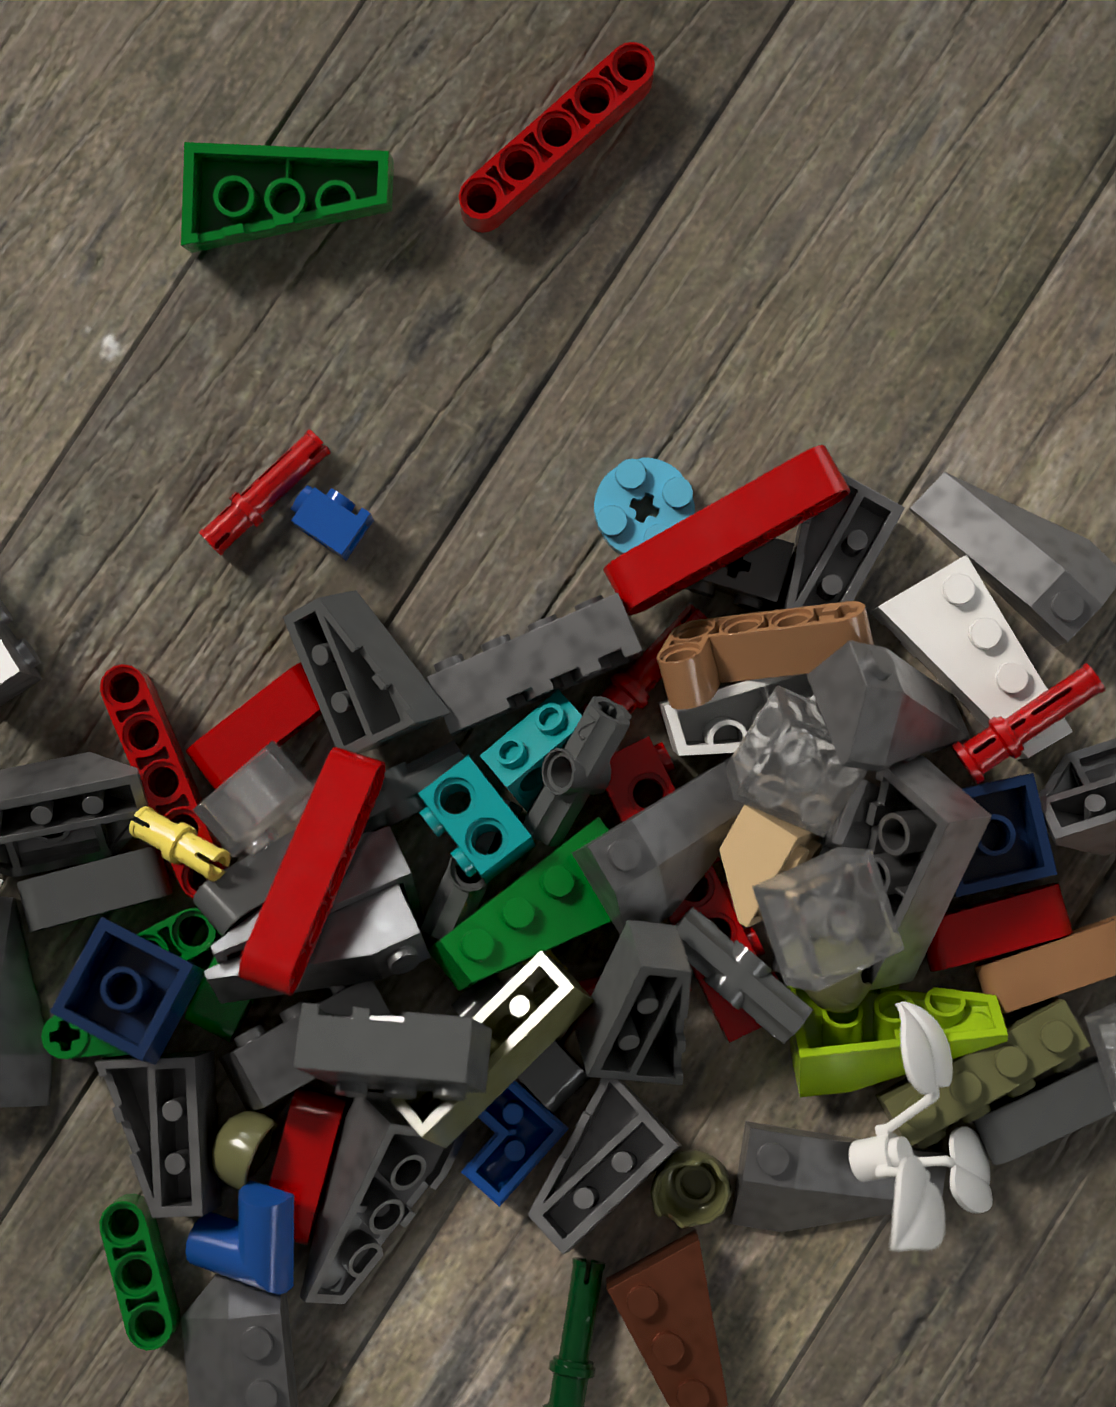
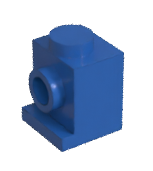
[291,485,374,561]

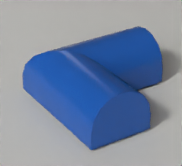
[461,1080,569,1207]
[185,1180,294,1295]

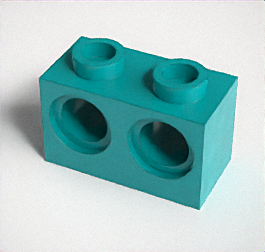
[480,690,582,812]
[418,756,536,884]

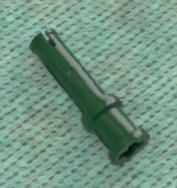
[543,1257,606,1407]

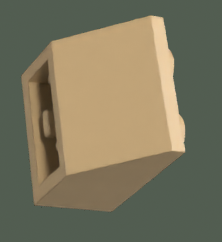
[719,797,824,927]

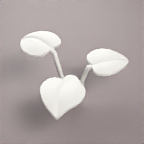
[849,1002,993,1251]

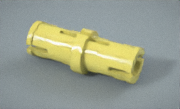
[129,806,231,881]

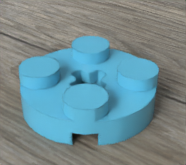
[594,458,695,555]

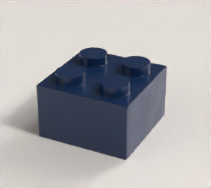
[953,773,1058,897]
[50,917,205,1065]

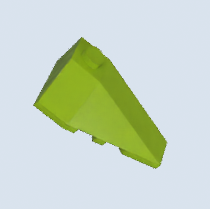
[783,978,1008,1098]

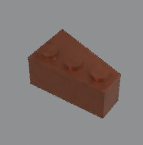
[606,1229,728,1407]

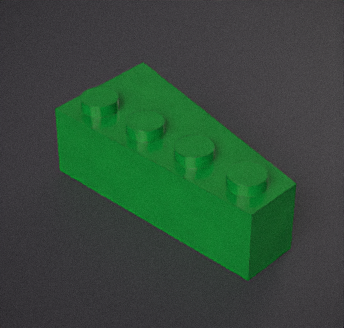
[181,142,394,253]
[427,817,613,991]

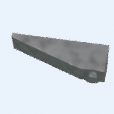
[204,883,430,1004]

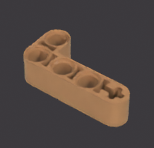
[657,601,874,710]
[974,915,1116,1014]

